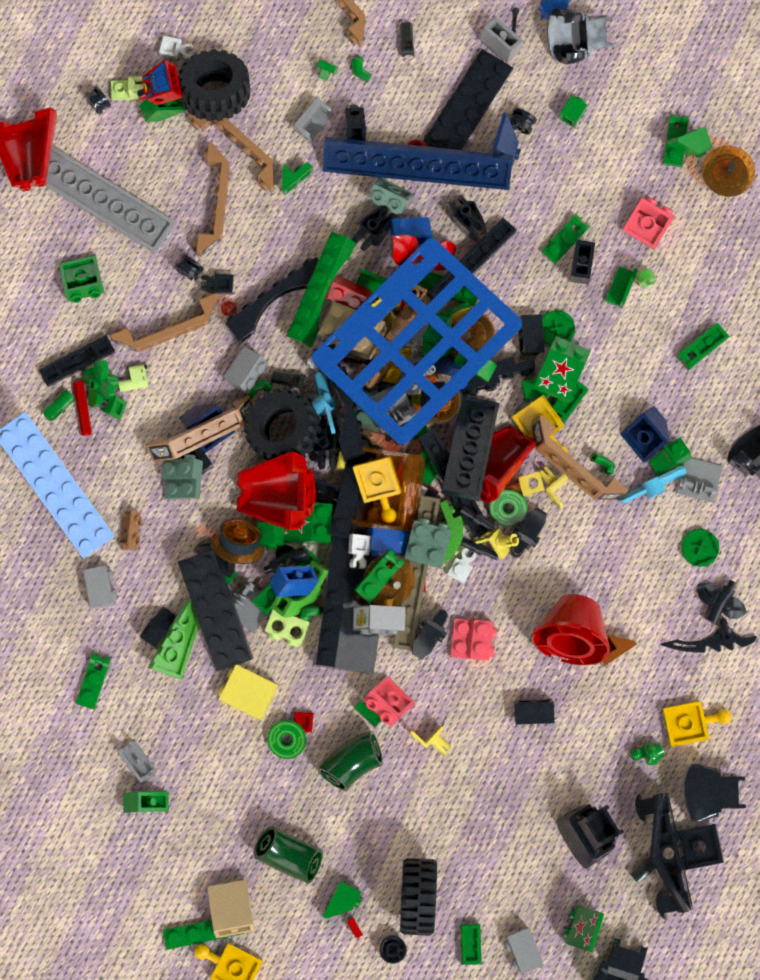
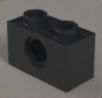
[569,240,596,285]

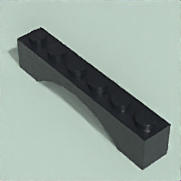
[225,256,319,345]
[313,343,369,462]

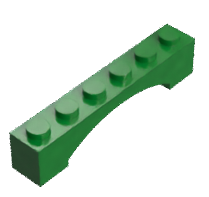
[287,231,356,348]

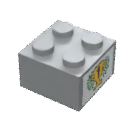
[353,605,405,636]

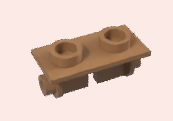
[119,510,142,551]

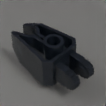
[448,194,488,242]
[352,206,396,251]
[312,416,341,470]
[511,508,547,558]
[412,609,448,660]

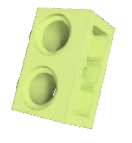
[265,610,310,647]

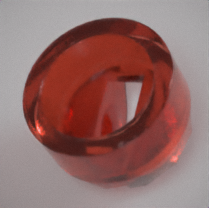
[221,301,237,316]

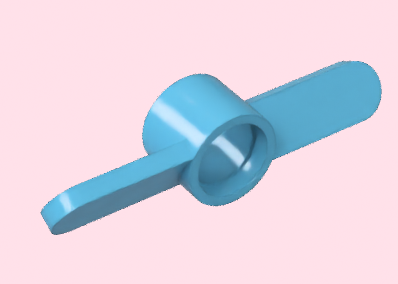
[312,372,336,434]
[619,466,686,504]

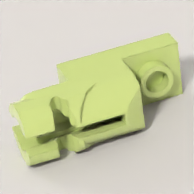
[111,76,144,100]

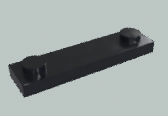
[39,335,116,387]
[330,463,360,540]

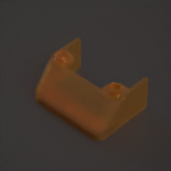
[352,447,425,531]

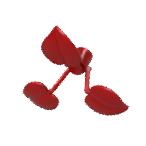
[392,235,456,310]

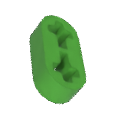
[635,269,657,288]

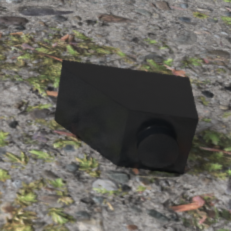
[139,607,176,649]

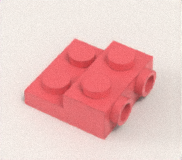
[623,196,675,250]
[450,618,497,662]
[363,676,415,727]

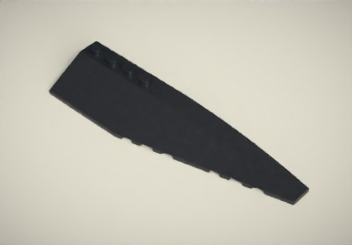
[316,453,384,674]

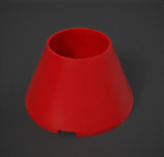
[532,594,610,666]

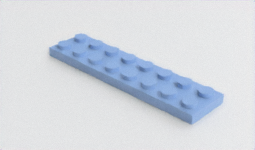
[0,411,115,559]

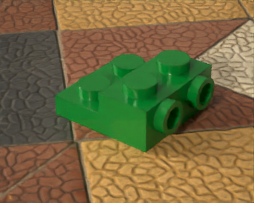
[59,255,105,303]

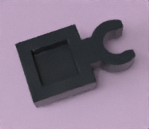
[200,273,234,295]

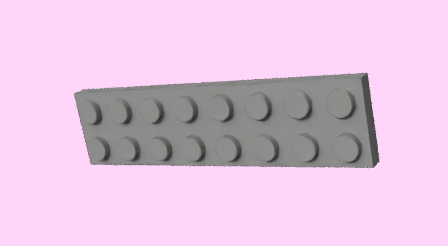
[45,146,176,254]

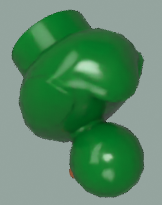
[630,742,664,765]

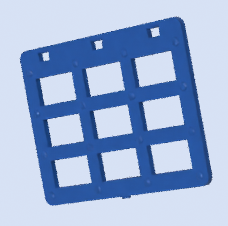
[312,238,522,445]

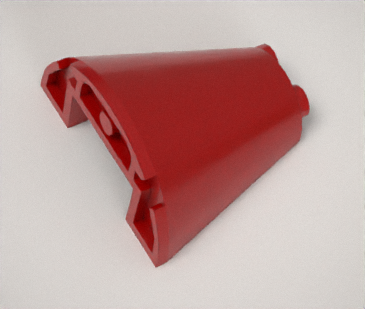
[0,107,57,191]
[449,426,536,503]
[236,452,316,530]

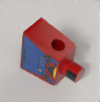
[137,60,182,105]

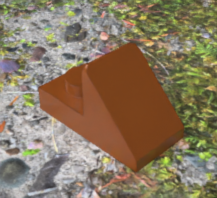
[601,635,637,667]

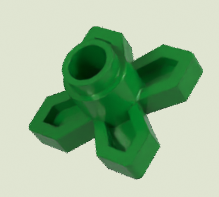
[82,360,119,408]

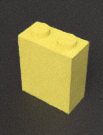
[217,665,279,721]

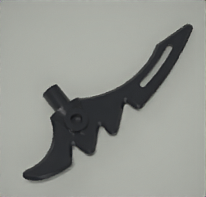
[661,619,757,653]

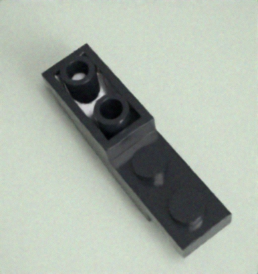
[462,357,536,396]

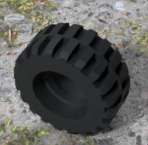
[178,49,250,122]
[244,388,321,461]
[400,858,437,936]

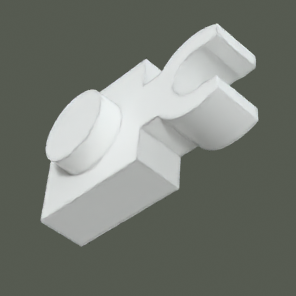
[159,36,194,60]
[348,534,371,569]
[447,548,476,584]

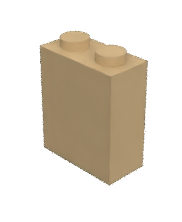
[207,879,255,938]

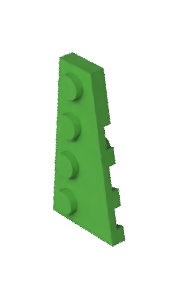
[147,599,199,680]

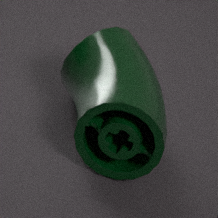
[317,731,383,791]
[254,826,323,884]

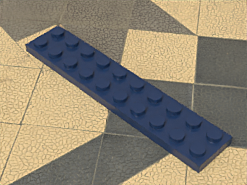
[323,137,513,190]

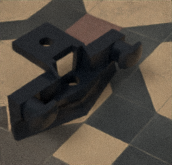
[635,793,725,920]

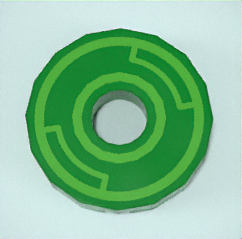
[490,489,528,527]
[267,720,307,759]

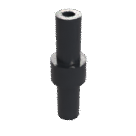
[459,506,496,532]
[461,539,498,560]

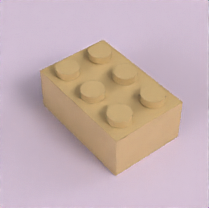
[318,302,389,361]

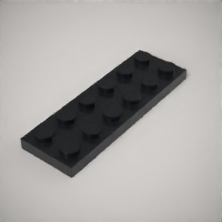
[424,49,514,150]
[441,395,500,502]
[178,549,254,671]

